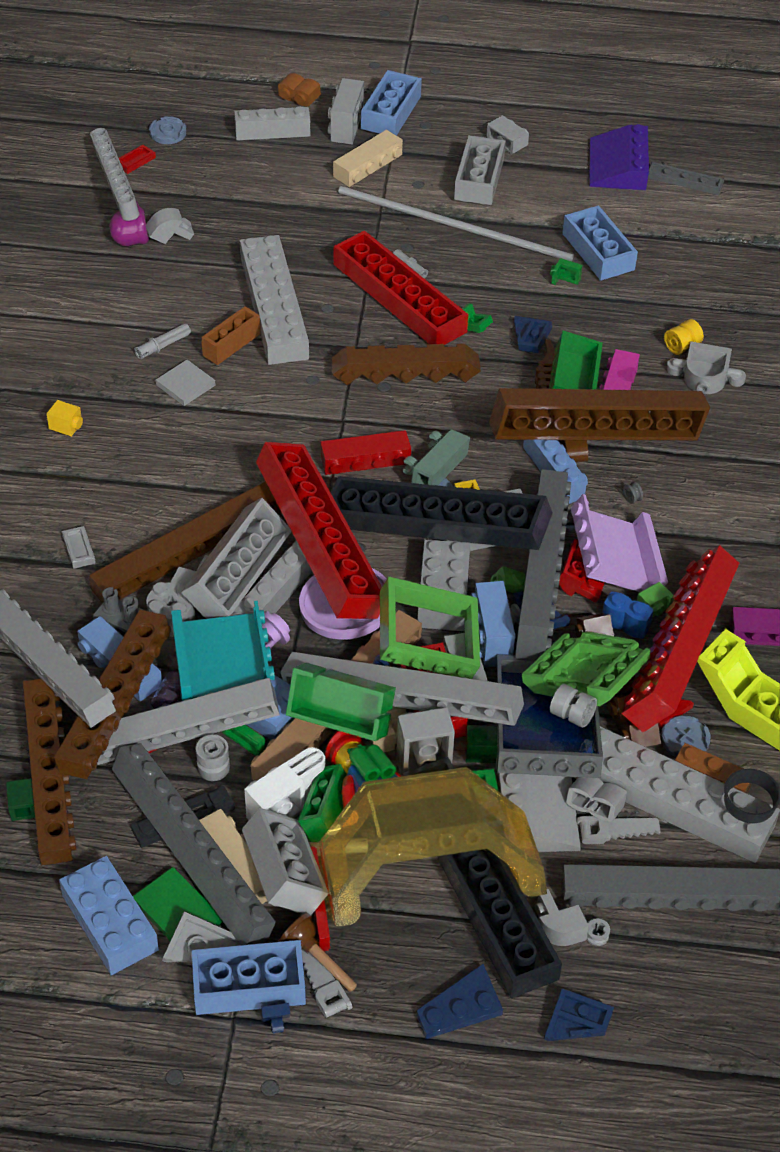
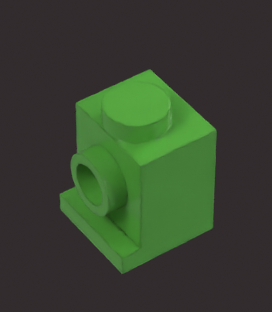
[637,582,674,617]

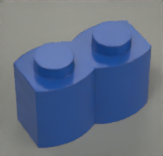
[602,592,654,639]

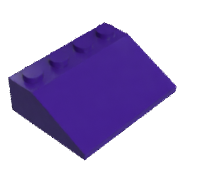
[589,124,649,190]

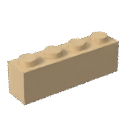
[333,130,403,187]
[199,809,267,904]

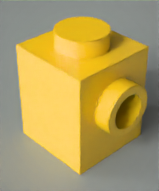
[47,400,83,437]

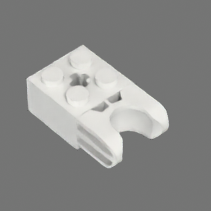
[245,747,325,820]

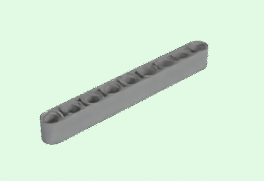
[90,128,139,221]

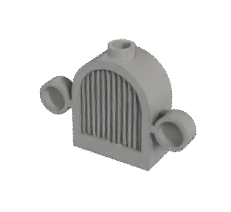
[666,342,746,394]

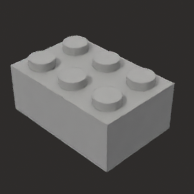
[328,78,364,144]
[396,708,455,776]

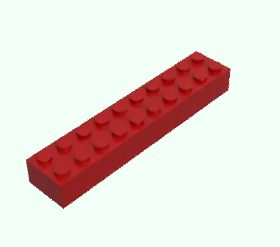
[256,442,382,619]
[621,545,739,733]

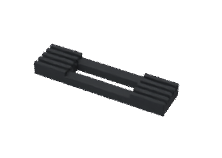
[131,786,235,848]

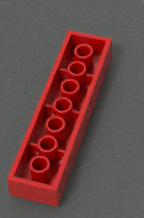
[334,230,468,345]

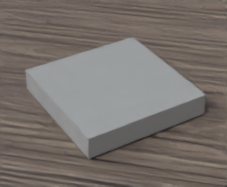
[156,360,216,406]

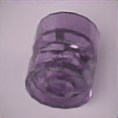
[151,671,182,709]

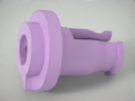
[262,611,290,648]

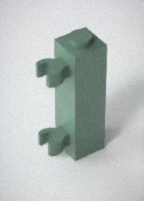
[403,429,470,485]

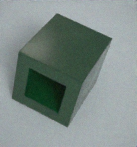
[6,778,35,821]

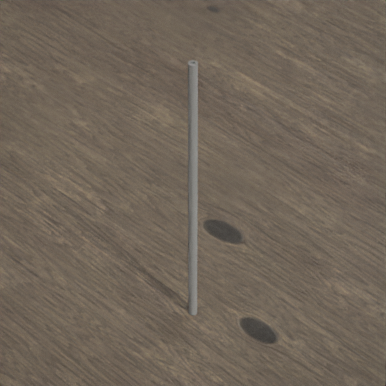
[339,186,574,261]

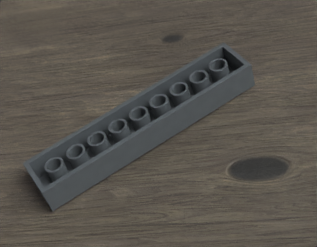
[515,469,571,661]

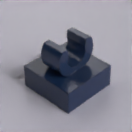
[261,1003,290,1034]

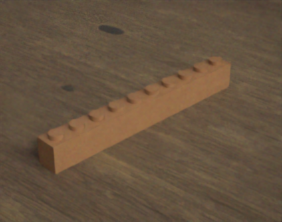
[251,610,422,781]

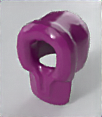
[109,201,149,246]

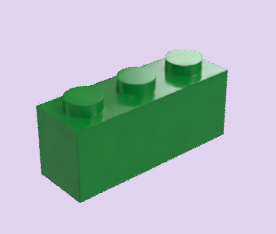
[298,764,347,842]

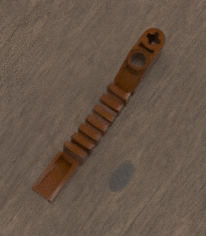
[535,339,588,462]

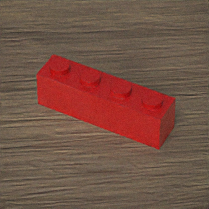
[321,430,411,475]

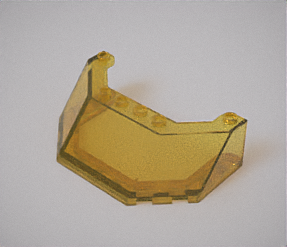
[319,767,547,927]

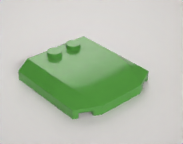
[522,632,650,706]

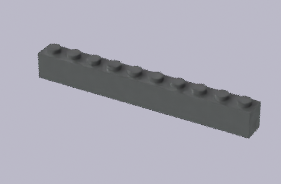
[112,743,276,946]
[562,865,780,911]

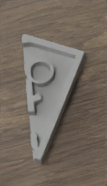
[162,912,241,962]

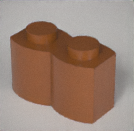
[278,73,321,107]

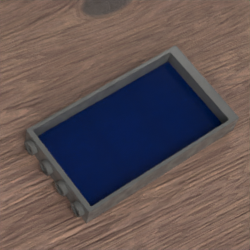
[496,654,603,778]

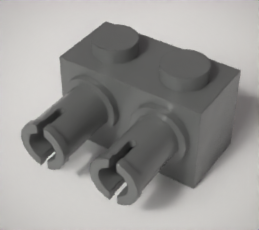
[93,587,143,637]

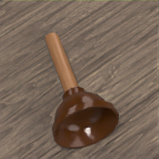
[279,913,357,992]

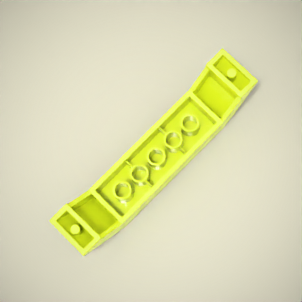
[697,629,780,751]

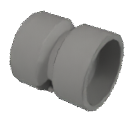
[550,684,597,728]
[196,734,230,781]

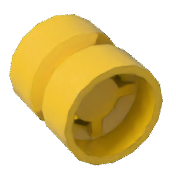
[664,319,704,355]

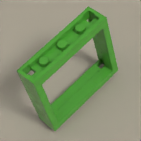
[380,576,480,679]

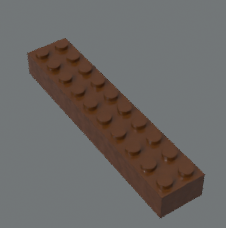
[489,388,710,441]

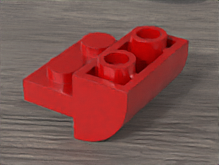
[559,539,605,603]

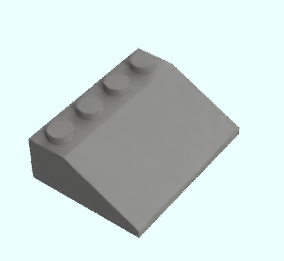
[495,758,581,853]

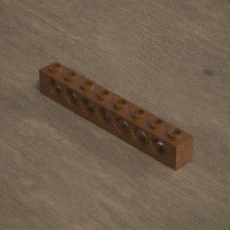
[54,610,171,780]
[23,679,77,865]

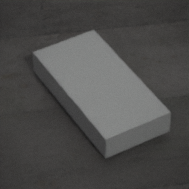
[62,526,95,569]

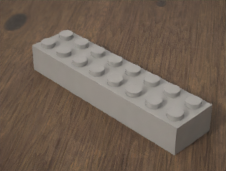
[240,235,309,365]
[573,727,780,863]

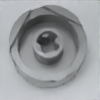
[146,582,195,637]

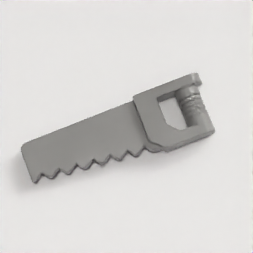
[577,816,661,844]
[302,949,353,1018]

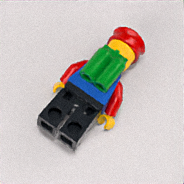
[325,731,430,846]

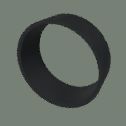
[724,769,780,824]

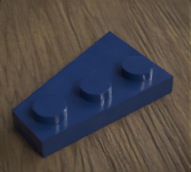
[417,964,503,1039]

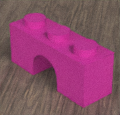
[600,349,640,390]

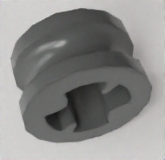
[623,482,643,504]

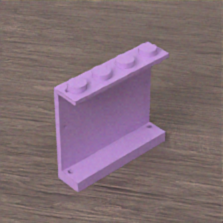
[571,494,668,592]

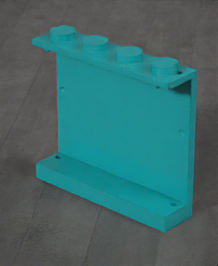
[171,600,275,701]

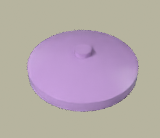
[299,568,387,639]

